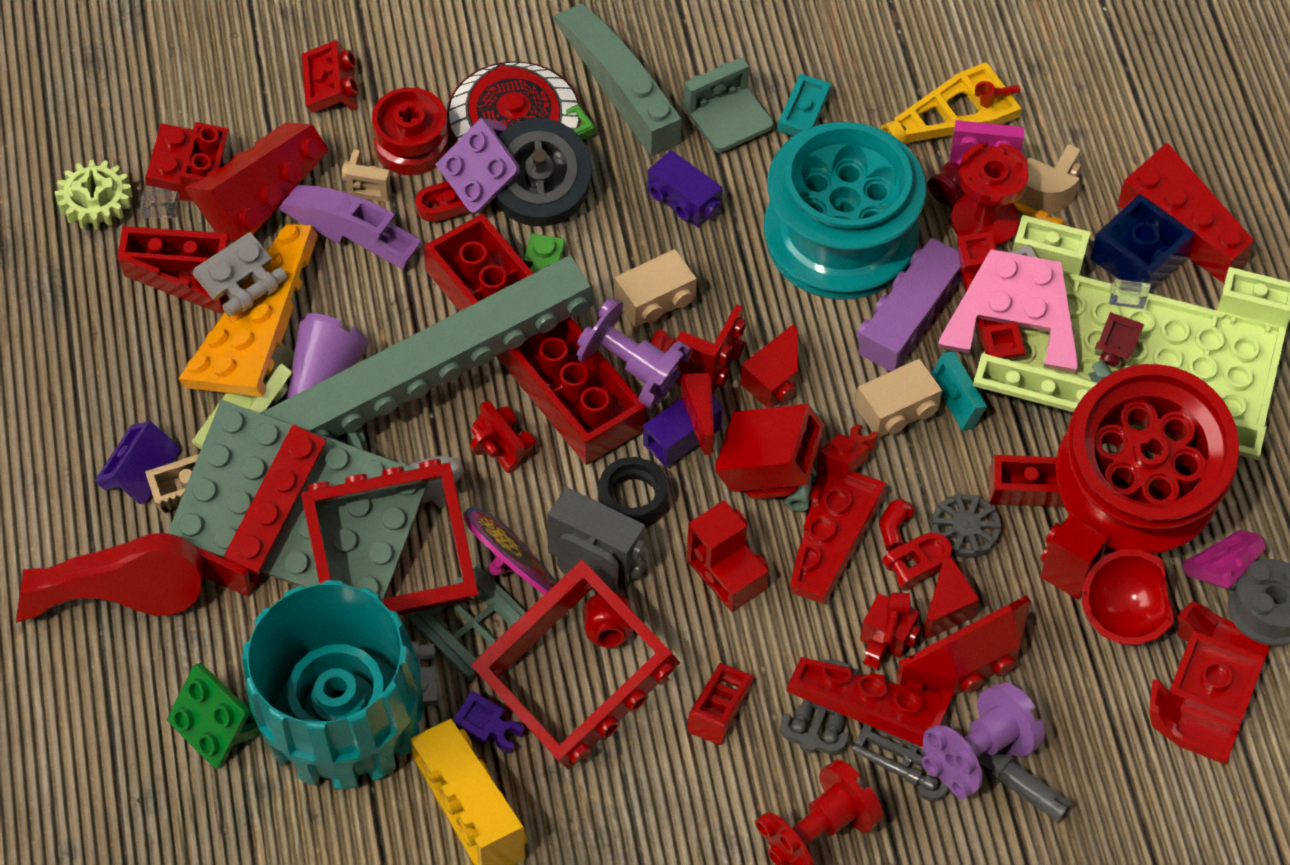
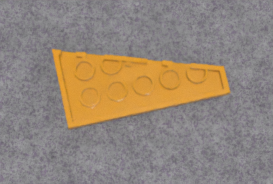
[178,224,318,397]

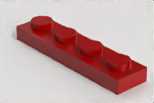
[223,424,327,575]

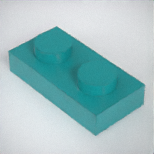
[777,74,831,136]
[931,351,987,431]

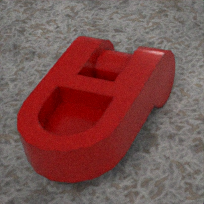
[882,532,952,591]

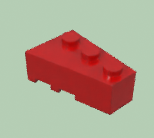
[117,226,231,315]

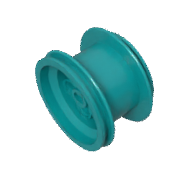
[764,122,927,300]

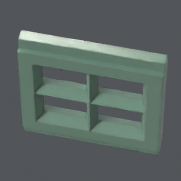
[410,565,526,681]

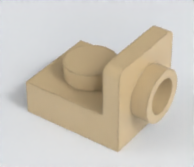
[341,149,391,202]

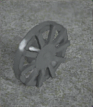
[931,493,1001,558]

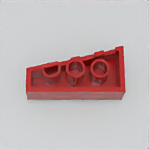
[185,122,329,241]
[1117,142,1254,284]

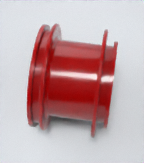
[1055,364,1239,554]

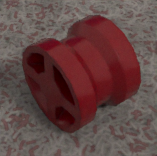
[927,162,964,205]

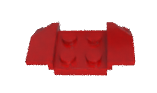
[1150,601,1270,765]

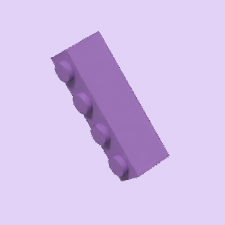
[857,237,963,371]

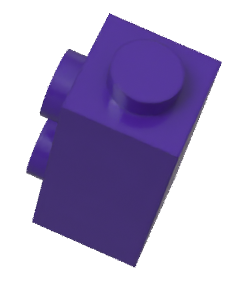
[647,150,722,228]
[643,395,723,468]

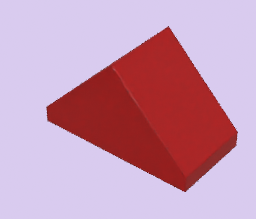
[922,556,979,639]

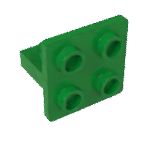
[167,663,261,769]

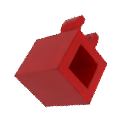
[860,593,922,670]

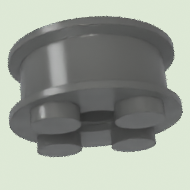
[1228,559,1290,646]

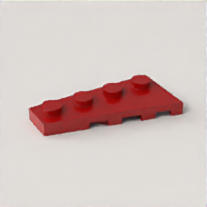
[790,463,887,605]
[786,657,954,748]

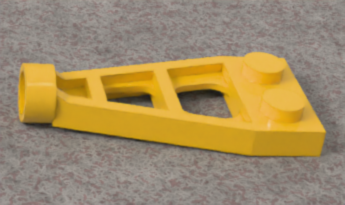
[881,62,1022,145]

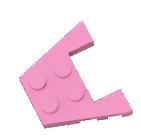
[938,249,1078,373]

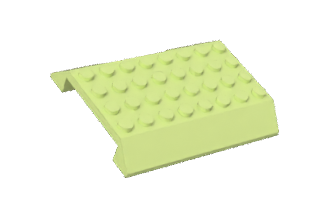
[973,215,1290,460]

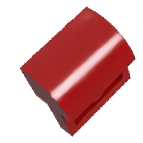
[145,122,229,201]

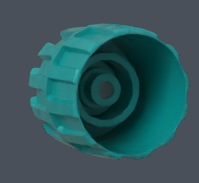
[242,580,424,789]

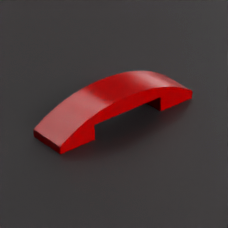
[957,231,1026,359]

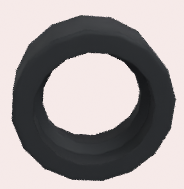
[598,457,668,528]

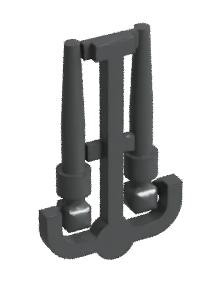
[780,658,859,755]
[852,724,949,801]

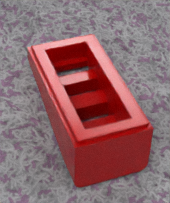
[681,373,714,455]
[687,663,754,745]

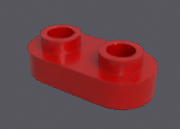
[415,181,470,222]

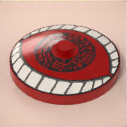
[447,61,581,146]

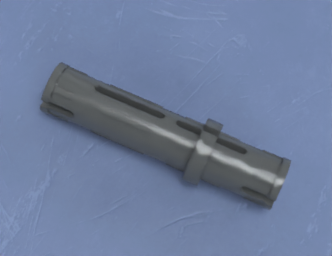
[977,752,1073,824]

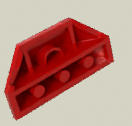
[896,595,1031,697]

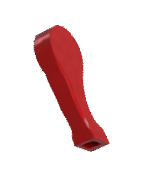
[15,533,202,623]

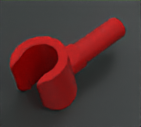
[975,81,1021,108]
[882,592,910,645]

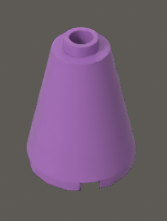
[287,313,369,399]

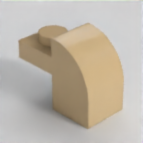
[1016,144,1082,213]

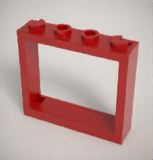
[301,459,478,615]
[471,560,680,770]

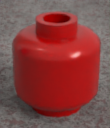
[583,592,633,648]

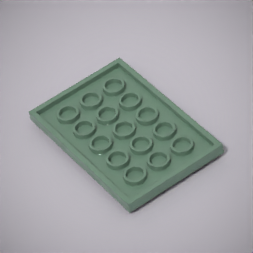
[168,400,430,599]

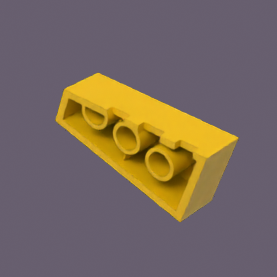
[409,719,528,865]

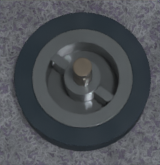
[493,118,591,226]

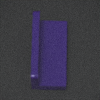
[94,421,180,504]

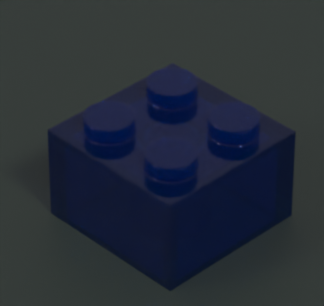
[1090,194,1195,293]

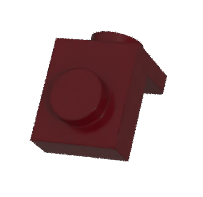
[1095,312,1144,368]

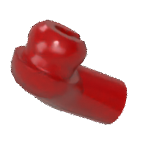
[879,499,914,552]

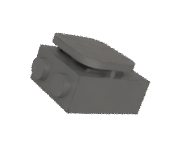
[547,487,648,592]

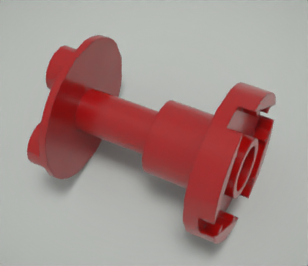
[950,142,1029,246]
[755,759,884,865]

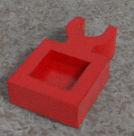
[817,424,878,476]

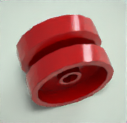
[372,87,448,175]

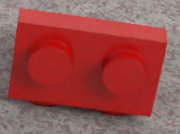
[675,304,747,395]

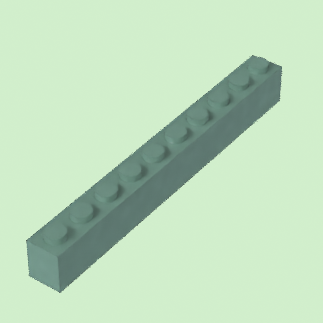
[261,255,594,439]

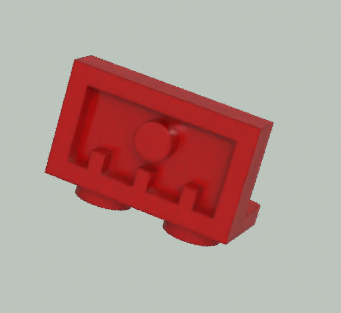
[302,40,359,113]

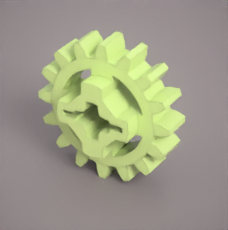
[55,160,133,229]

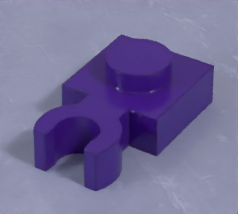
[452,691,524,754]

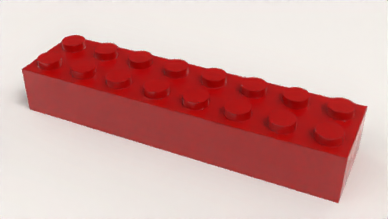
[424,213,646,465]

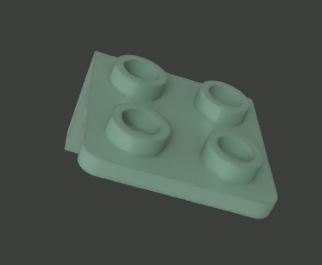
[683,57,773,153]

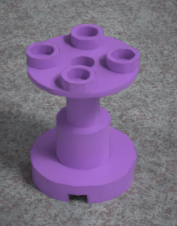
[576,298,692,410]
[921,682,1045,799]

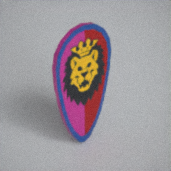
[463,507,556,595]

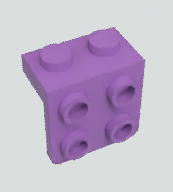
[436,118,520,213]

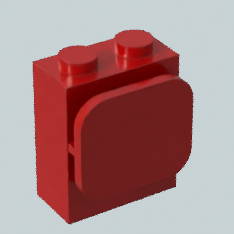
[714,404,825,499]

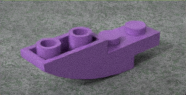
[279,185,422,270]

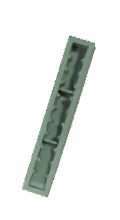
[553,3,682,157]

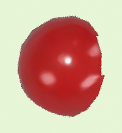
[1082,549,1174,645]

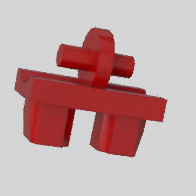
[470,401,535,473]

